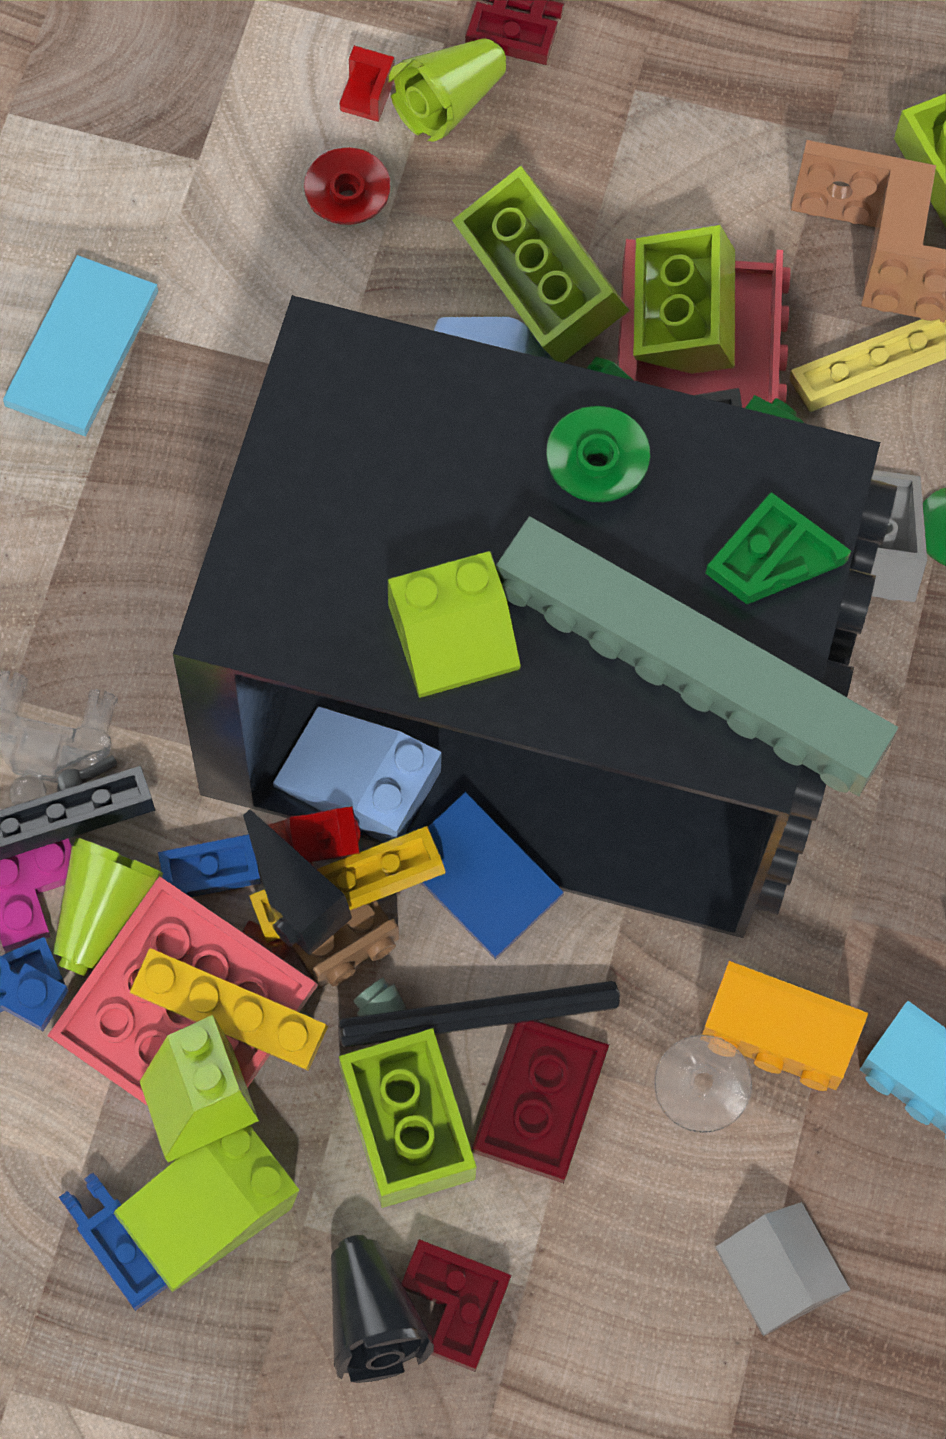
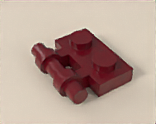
[465,0,565,65]

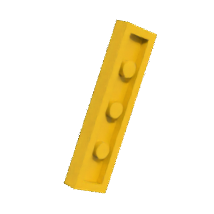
[249,826,446,943]
[129,948,328,1071]

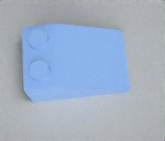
[273,707,442,843]

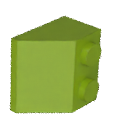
[388,551,521,698]
[139,1015,259,1163]

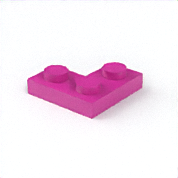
[0,838,72,953]

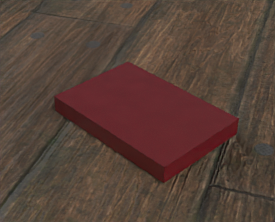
[472,1020,609,1184]

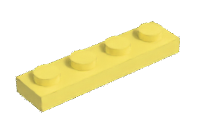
[790,319,946,412]

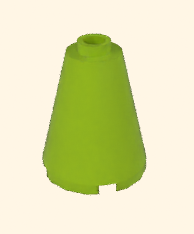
[389,38,506,142]
[53,838,164,976]

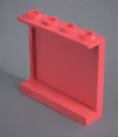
[617,239,790,408]

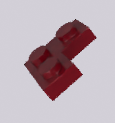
[402,1239,512,1372]

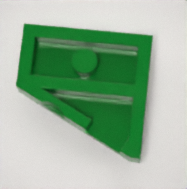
[705,492,851,604]

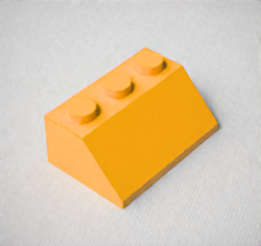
[700,961,868,1091]

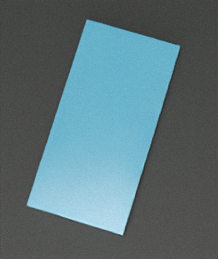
[3,255,158,437]

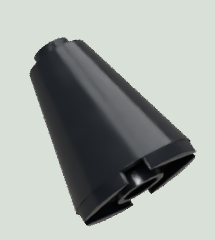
[331,1235,434,1383]

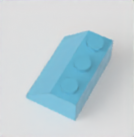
[860,1001,946,1139]

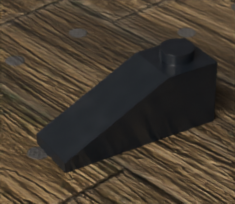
[243,809,352,955]

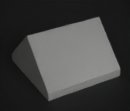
[715,1202,850,1336]

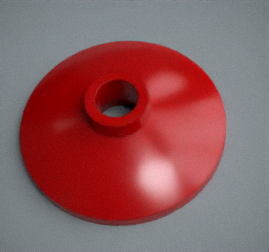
[304,147,390,225]

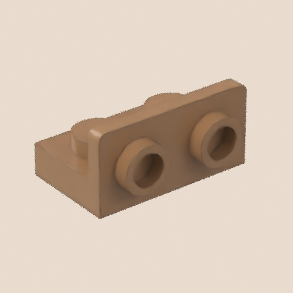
[291,901,399,989]

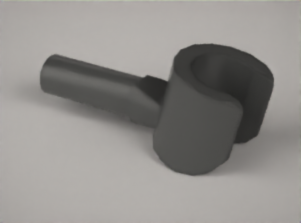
[57,755,117,792]

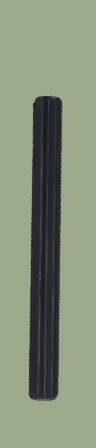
[338,981,620,1047]

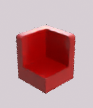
[339,45,395,122]

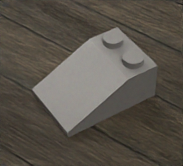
[871,470,927,602]

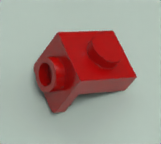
[285,806,360,862]

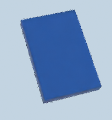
[421,792,564,960]

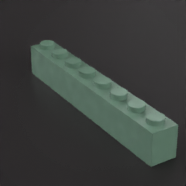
[496,516,899,797]

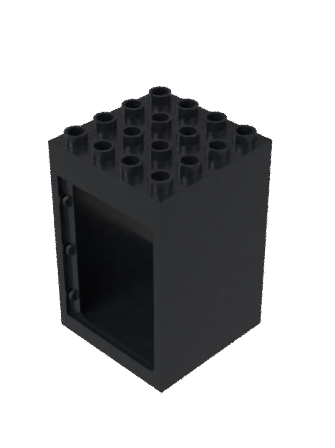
[173,295,897,938]

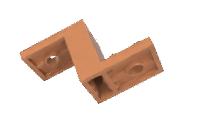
[791,140,946,323]

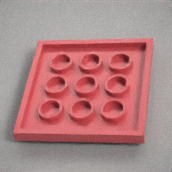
[47,876,318,1105]

